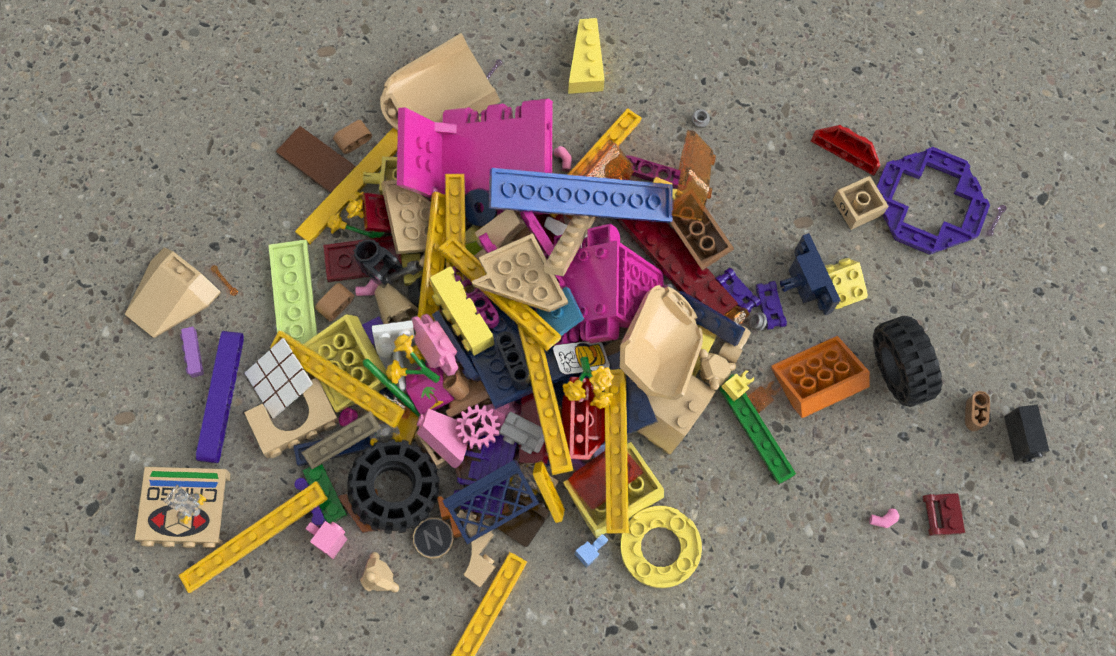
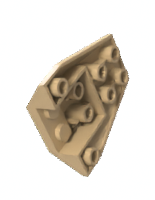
[125,247,221,338]

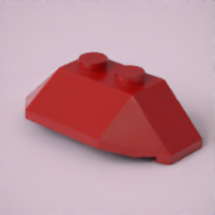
[811,125,880,176]
[562,377,605,460]

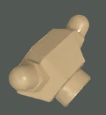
[699,349,736,390]
[360,552,399,593]

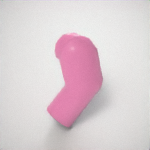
[553,146,572,172]
[356,279,379,296]
[869,508,899,528]

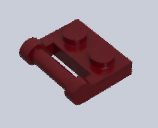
[922,493,965,536]

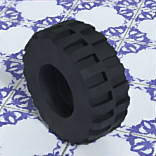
[873,316,942,407]
[347,439,440,534]

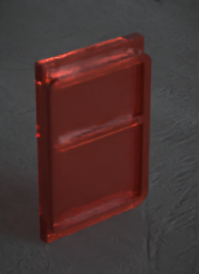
[568,451,644,511]

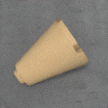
[375,283,418,324]

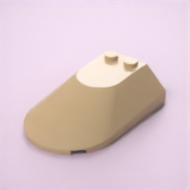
[620,285,703,400]
[604,339,716,455]

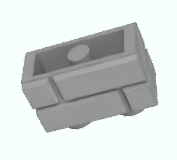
[499,411,544,454]

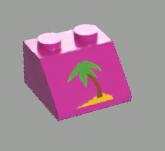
[405,362,454,415]

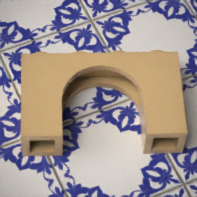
[244,378,339,458]

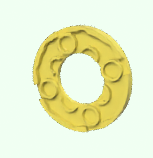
[620,506,702,588]

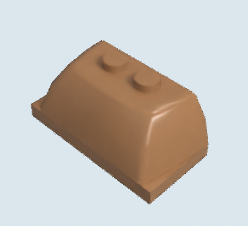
[670,188,734,270]
[446,379,492,420]

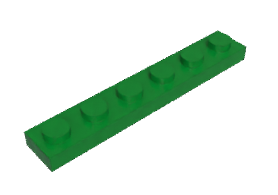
[718,374,796,485]

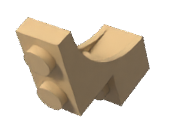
[457,509,496,587]

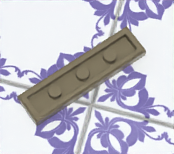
[301,411,381,469]

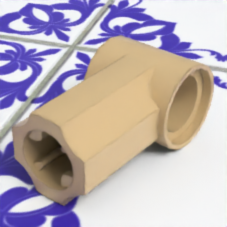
[718,325,751,363]

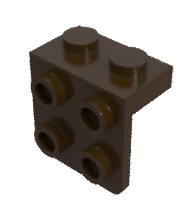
[497,489,549,547]

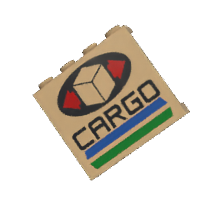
[135,467,231,549]

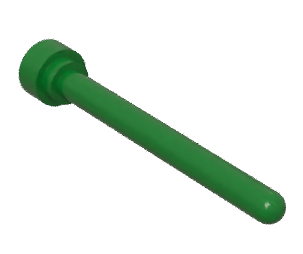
[362,359,420,419]

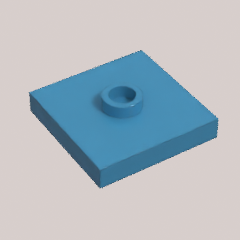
[536,287,584,336]

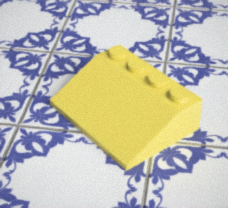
[303,314,391,412]
[563,442,664,539]

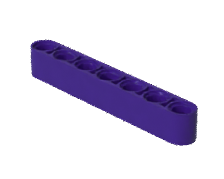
[196,331,244,463]

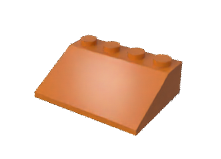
[771,336,870,418]

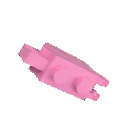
[411,314,458,376]

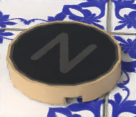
[413,518,454,559]

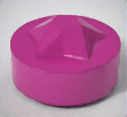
[339,408,358,427]

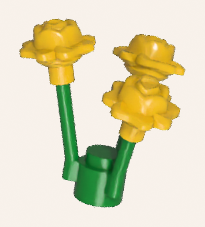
[327,191,385,238]

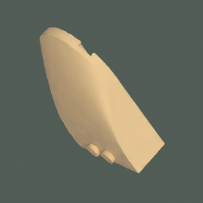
[380,33,501,131]

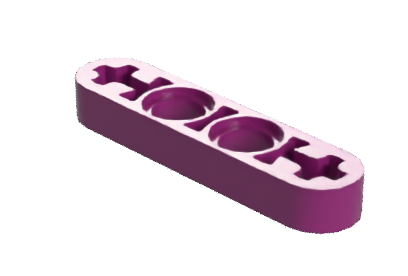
[620,155,689,190]
[452,266,499,328]

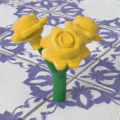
[386,333,440,384]
[563,357,614,409]

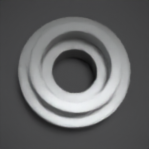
[692,109,710,127]
[749,312,767,331]

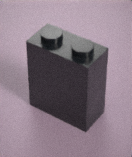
[1004,404,1050,464]

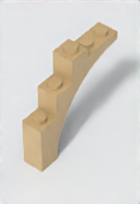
[466,210,526,293]

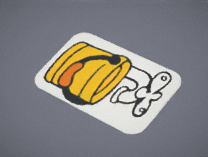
[553,342,610,374]

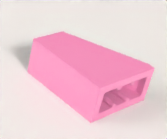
[417,409,471,468]

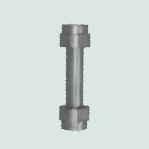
[383,260,422,284]

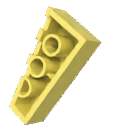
[568,18,605,94]
[430,266,495,356]

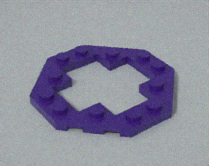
[876,147,990,255]

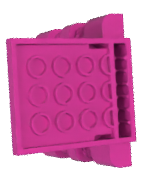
[397,98,553,220]
[534,224,664,346]

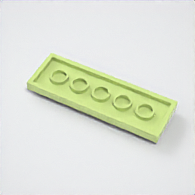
[269,240,318,344]

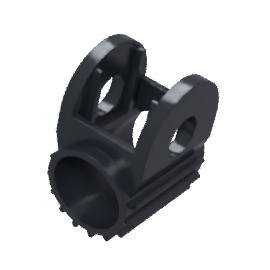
[353,238,403,288]

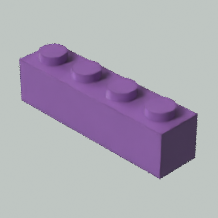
[180,327,204,378]

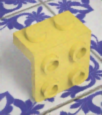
[825,258,868,309]

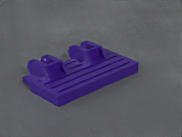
[453,434,518,518]

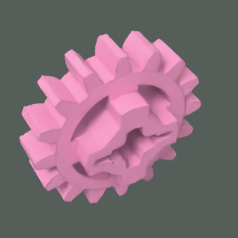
[456,404,500,450]

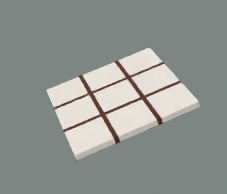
[245,338,313,418]

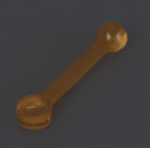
[211,265,238,296]

